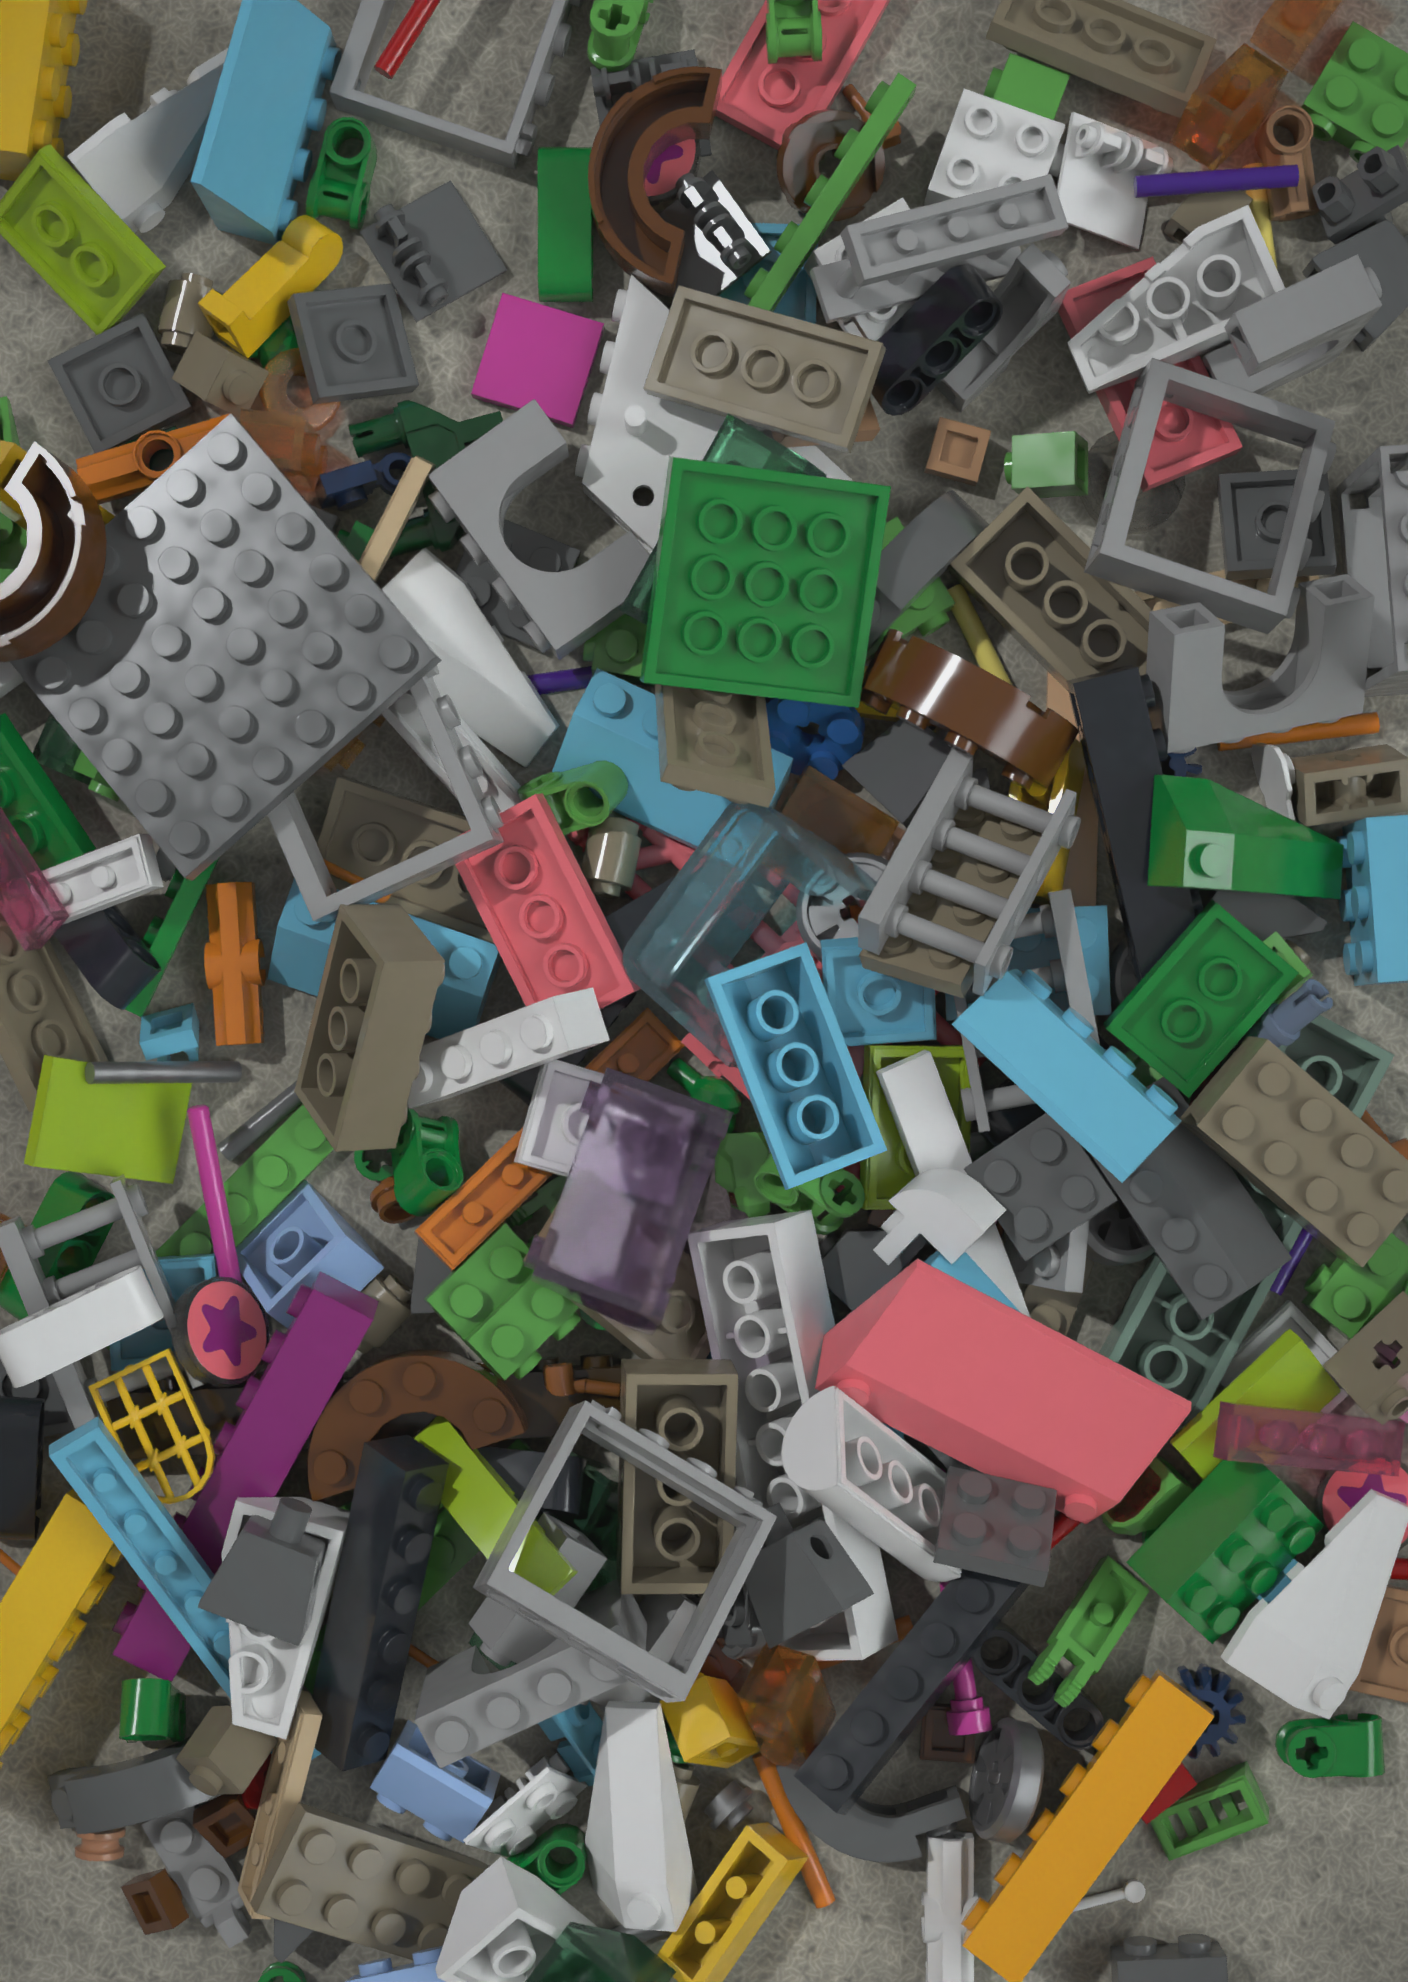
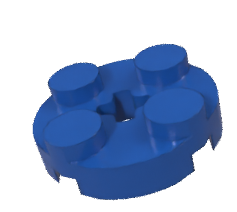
[765,697,865,783]

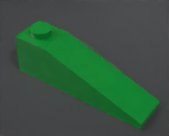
[1147,775,1344,899]

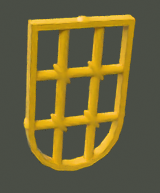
[88,1348,215,1504]

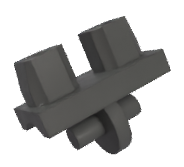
[1312,145,1408,244]

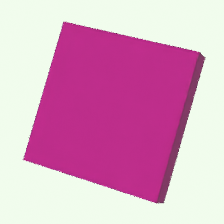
[471,292,605,428]

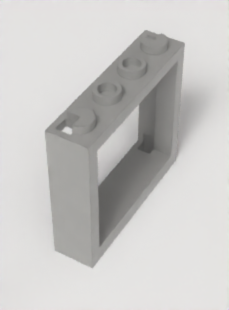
[329,0,584,170]
[1084,358,1337,634]
[1337,444,1408,697]
[267,665,504,923]
[472,1400,777,1703]

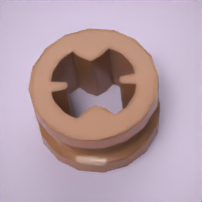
[75,1827,126,1861]

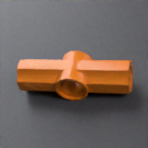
[76,413,232,505]
[204,882,266,1046]

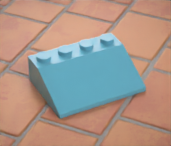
[190,0,341,245]

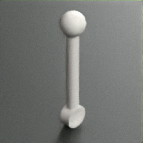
[1073,1879,1145,1912]

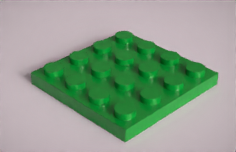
[640,456,891,708]

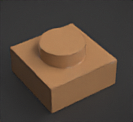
[924,417,991,486]

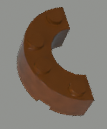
[588,66,722,297]
[0,442,107,662]
[860,629,1079,790]
[308,1349,529,1502]

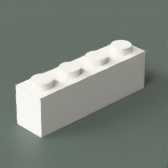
[408,987,610,1108]

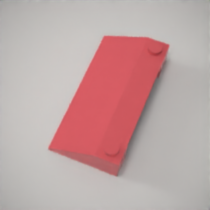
[815,1259,1192,1524]

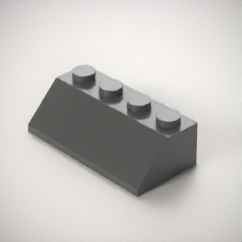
[1088,1077,1292,1320]

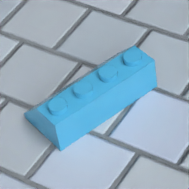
[552,668,793,871]
[267,878,502,1039]
[704,942,887,1190]
[952,968,1182,1183]

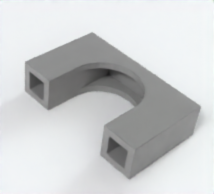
[1202,254,1382,395]
[428,399,655,660]
[1146,574,1375,753]
[468,1513,701,1712]
[414,1579,647,1769]

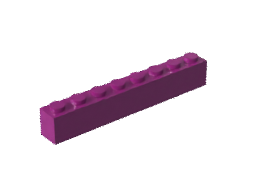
[112,1271,379,1683]

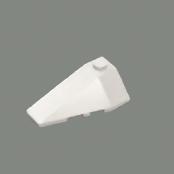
[67,48,228,233]
[1067,205,1285,394]
[382,548,559,768]
[1220,1489,1408,1720]
[221,1497,350,1739]
[584,1701,698,1932]
[435,1857,658,1982]

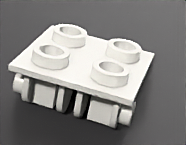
[1057,112,1173,249]
[463,1753,587,1857]

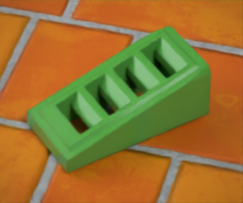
[1150,1761,1269,1861]

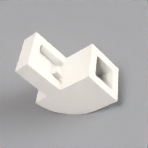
[873,1168,1006,1266]

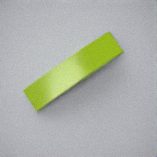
[414,1416,578,1596]

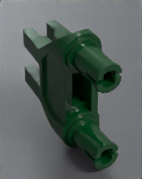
[348,400,503,560]

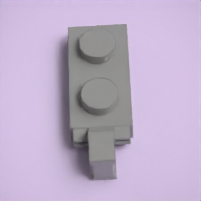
[141,1804,253,1949]

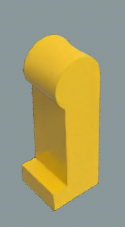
[198,215,343,359]

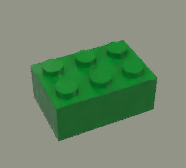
[1126,1443,1325,1644]

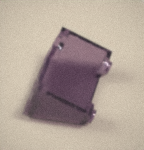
[524,1067,733,1336]

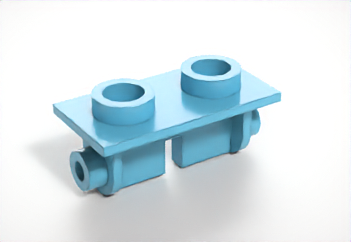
[538,1701,603,1786]

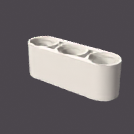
[0,1265,164,1388]

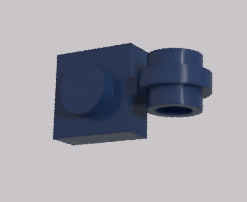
[315,452,412,511]

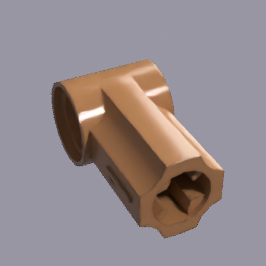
[1255,105,1319,222]

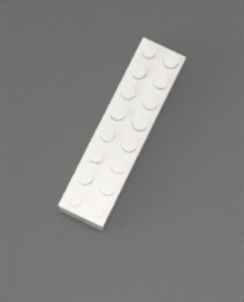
[687,1210,898,1661]

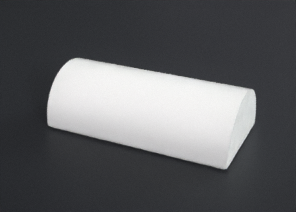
[781,1386,962,1582]

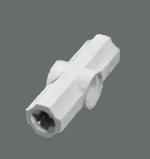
[921,1830,978,1982]

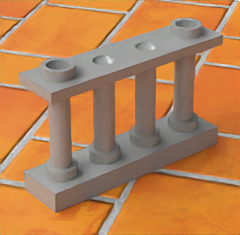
[809,174,1069,323]
[858,747,1081,996]
[954,889,1100,1132]
[0,1174,205,1429]

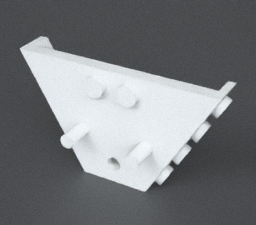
[575,274,853,559]

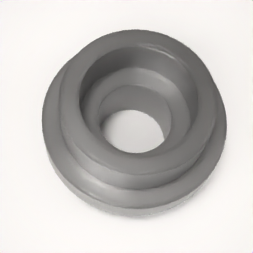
[704,1780,754,1832]

